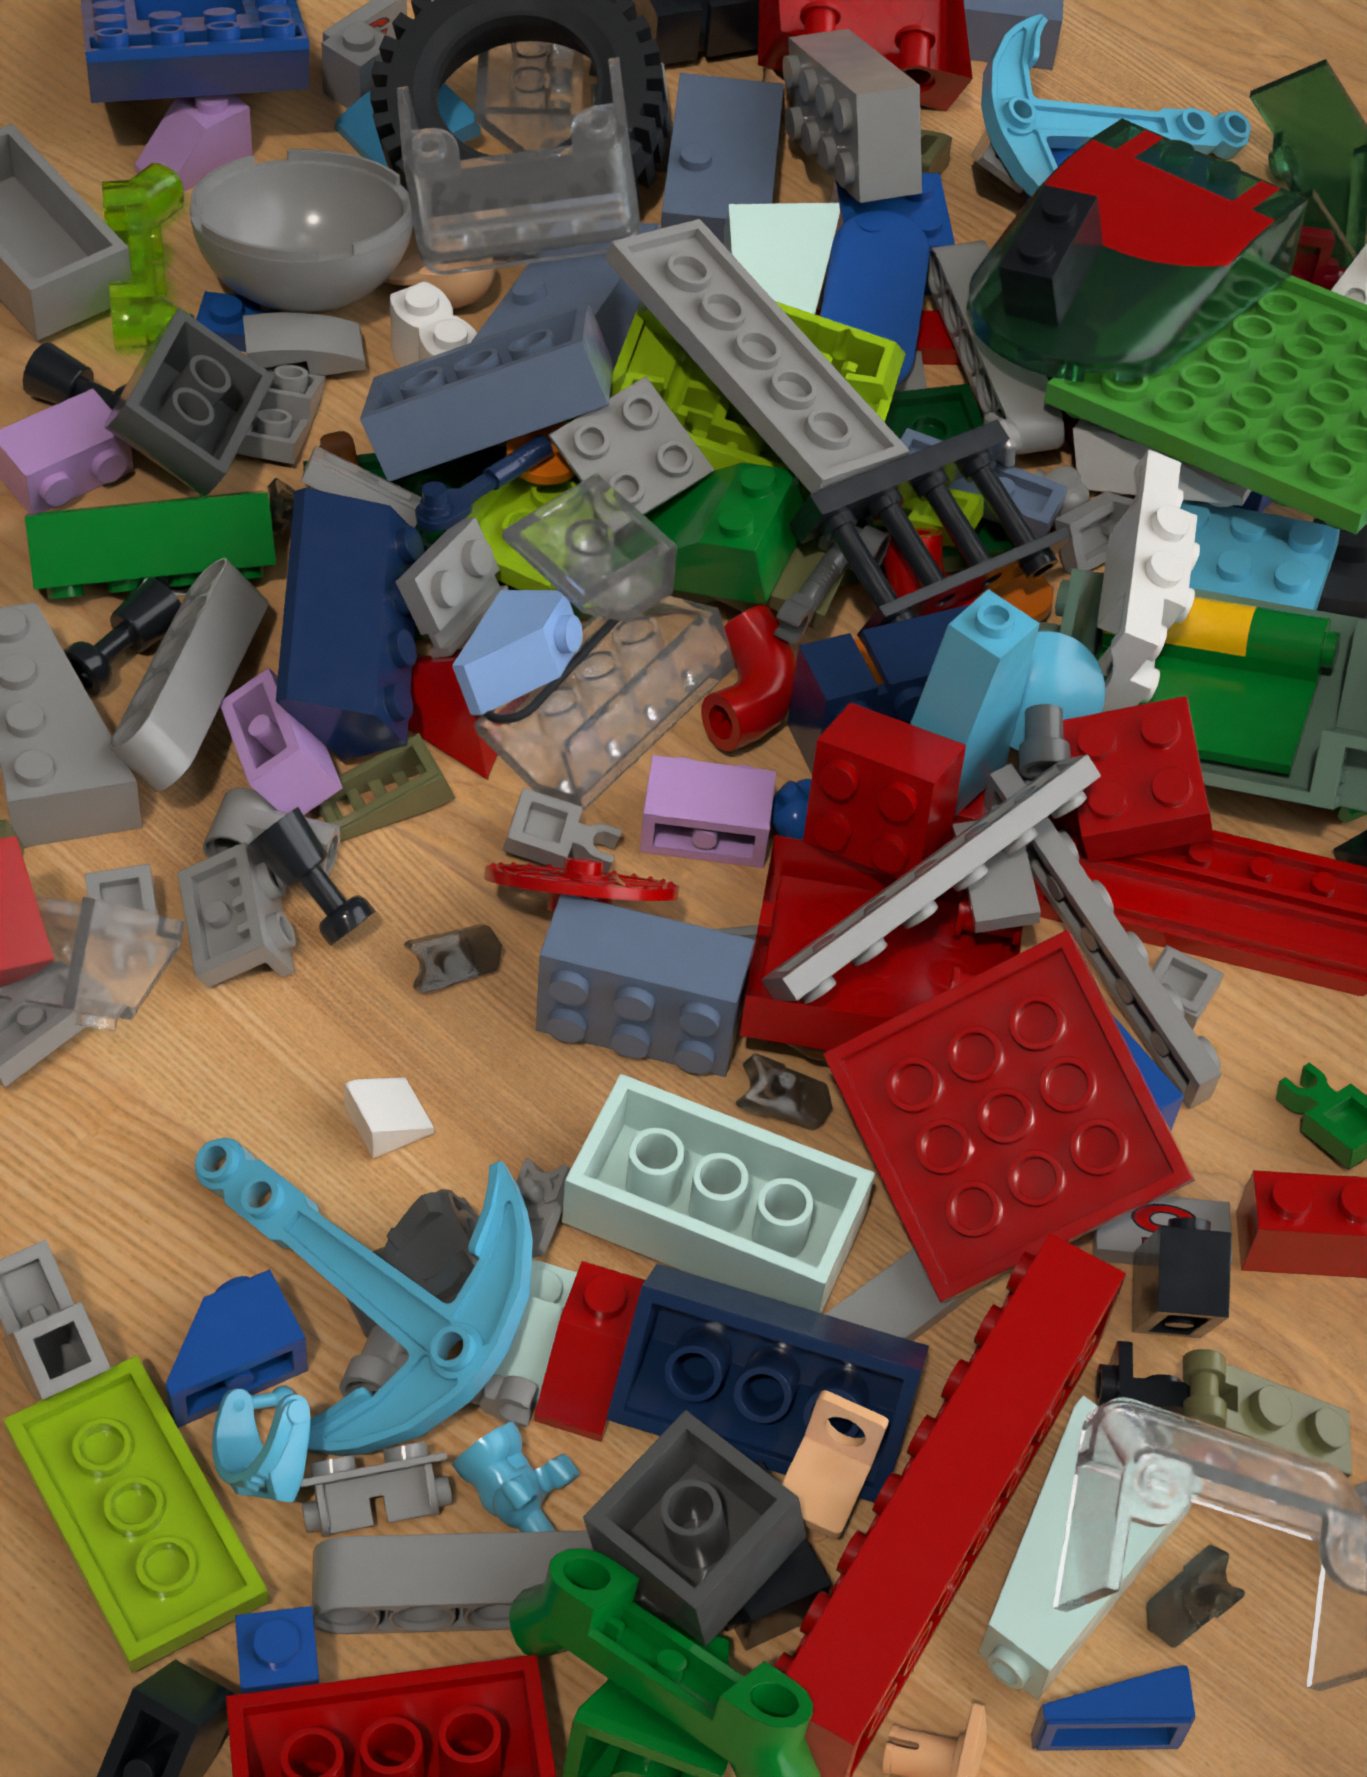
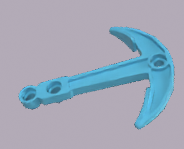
[981,14,1251,201]
[195,1138,533,1456]

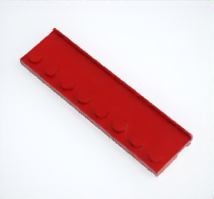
[950,787,1367,996]

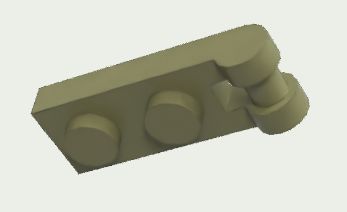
[1182,1349,1352,1485]

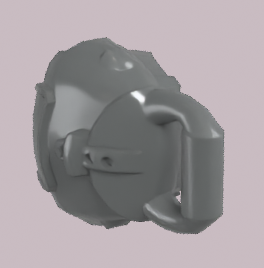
[346,1189,479,1338]

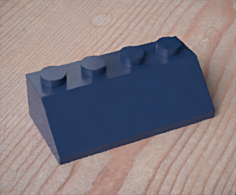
[276,488,424,760]
[606,1264,929,1503]

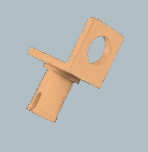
[782,1390,889,1543]
[883,1703,987,1777]

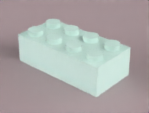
[562,1074,875,1313]

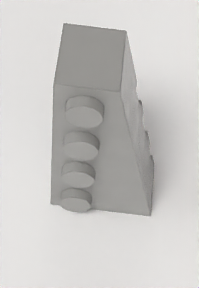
[0,602,142,848]

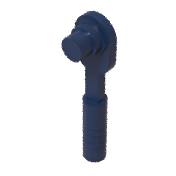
[415,435,553,531]

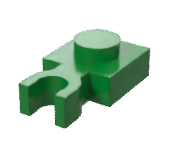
[1276,1062,1367,1169]

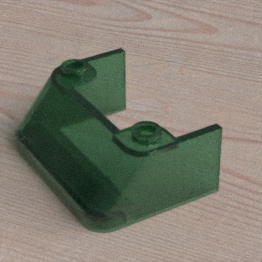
[1247,59,1367,268]

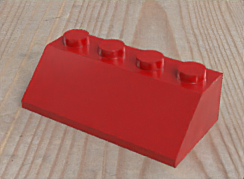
[226,1654,556,1777]

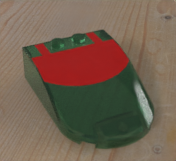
[966,118,1308,382]

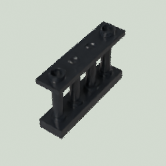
[789,419,1072,644]

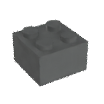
[583,1410,806,1647]

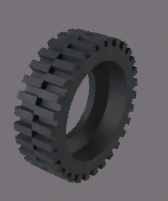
[370,0,669,257]

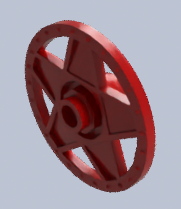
[484,858,679,917]

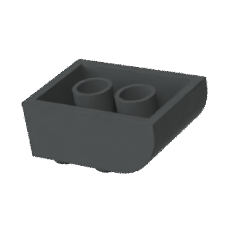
[104,308,275,496]

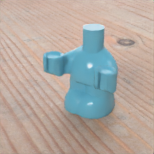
[452,1421,580,1532]

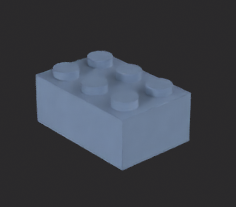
[536,894,755,1077]

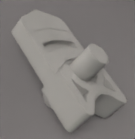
[516,1158,570,1257]

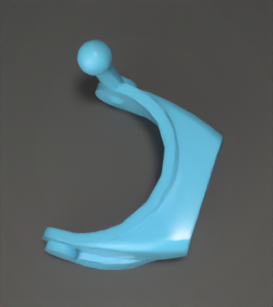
[212,1386,310,1502]

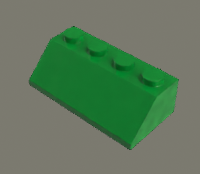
[24,490,276,599]

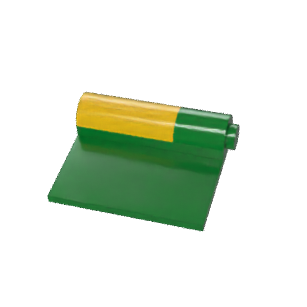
[1097,596,1341,775]

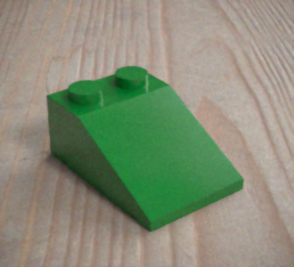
[599,462,804,605]

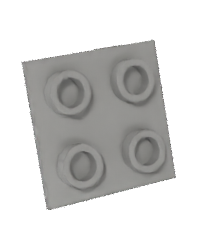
[549,377,714,533]

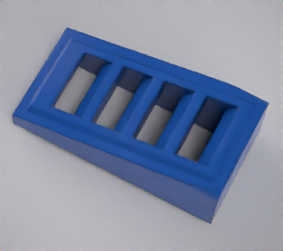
[1031,1665,1196,1751]

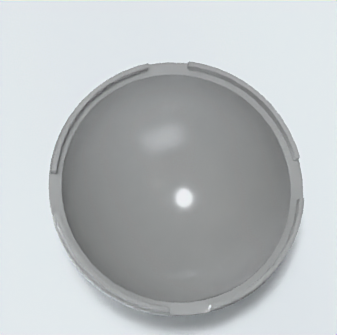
[190,149,414,314]

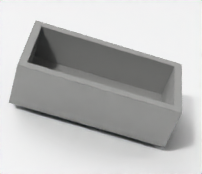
[783,29,922,203]
[0,124,134,341]

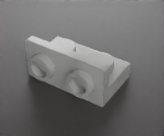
[177,842,296,988]

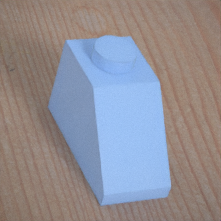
[452,590,583,715]

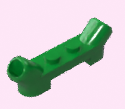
[509,1548,821,1777]

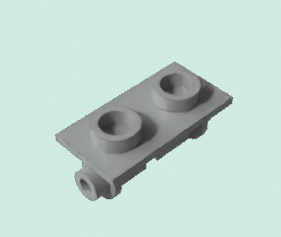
[299,1442,452,1537]

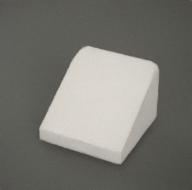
[344,1077,434,1159]

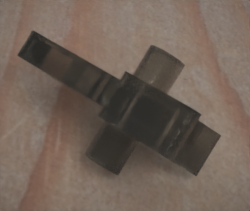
[267,478,295,536]
[404,924,502,993]
[736,1053,833,1130]
[1146,1545,1245,1648]

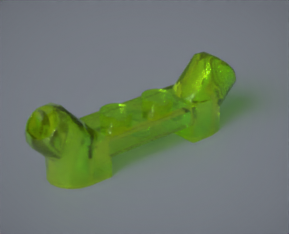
[102,163,195,350]

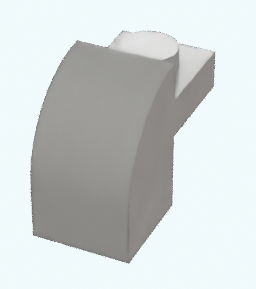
[0,1239,111,1401]

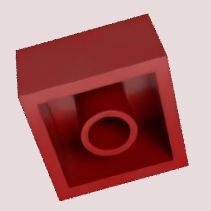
[1063,696,1214,863]
[803,702,966,879]

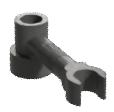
[773,525,891,645]
[1017,704,1071,781]

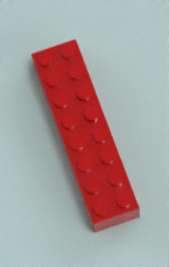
[774,1233,1126,1777]

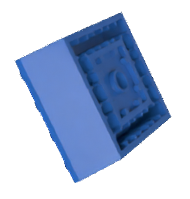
[81,0,309,103]

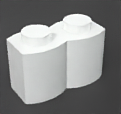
[390,281,477,367]

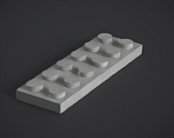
[605,219,910,494]

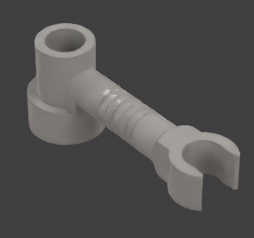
[339,1325,537,1427]

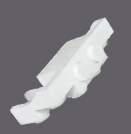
[1097,449,1200,712]

